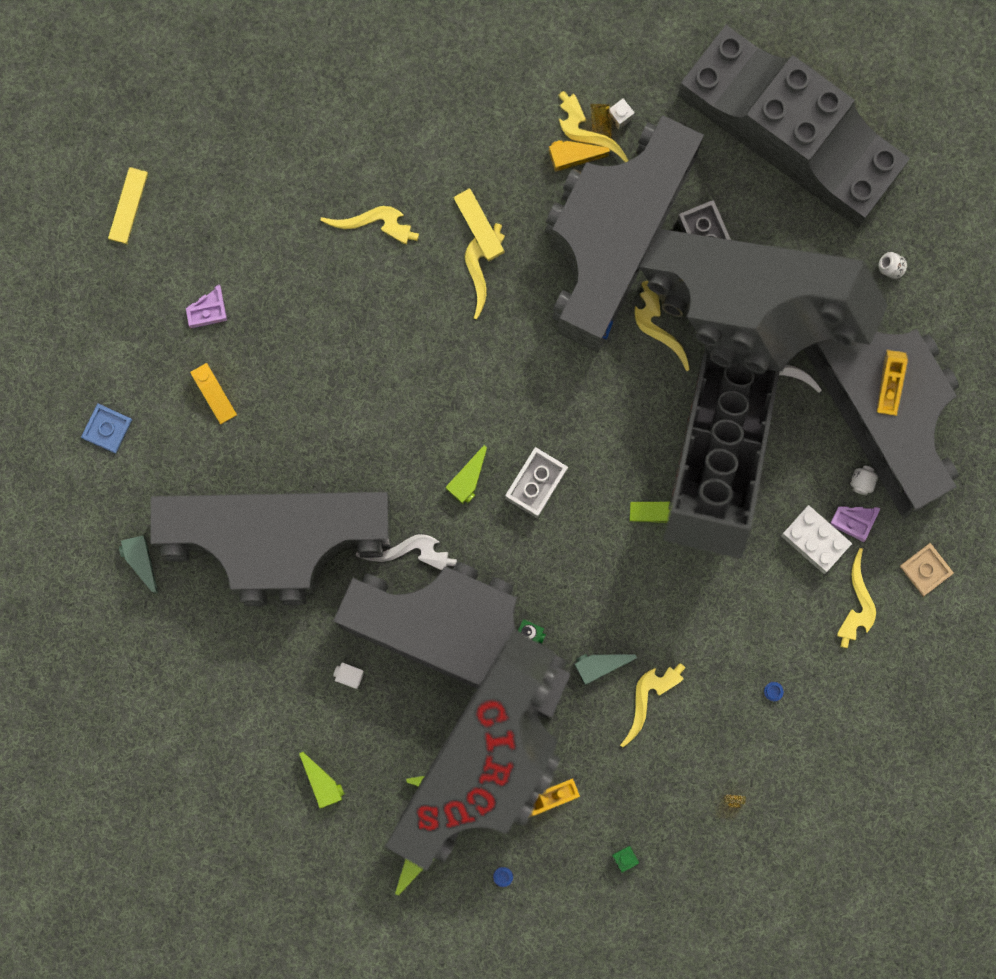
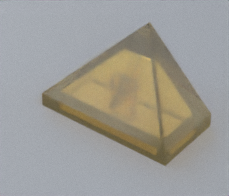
[591,104,612,139]

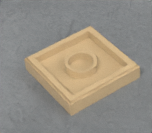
[900,543,954,597]

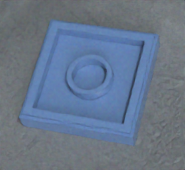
[81,403,132,454]

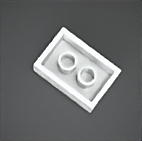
[505,447,568,519]
[781,505,852,574]

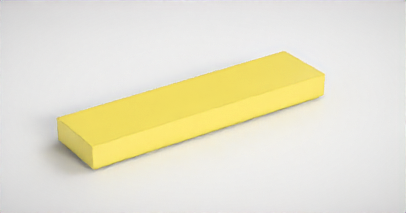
[108,167,148,244]
[454,188,505,261]

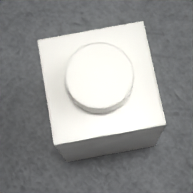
[607,99,635,129]
[333,663,364,690]

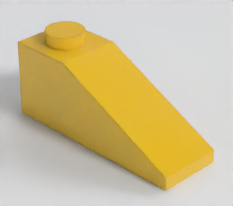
[549,140,610,172]
[877,350,908,415]
[190,363,237,424]
[530,779,580,817]

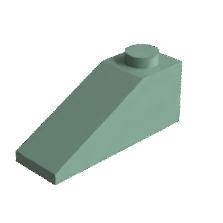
[119,535,158,594]
[574,654,637,685]

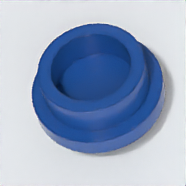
[764,682,784,701]
[493,867,513,887]

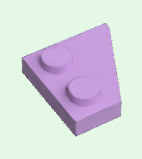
[186,285,227,328]
[830,507,880,542]

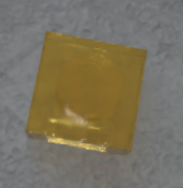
[724,794,746,808]

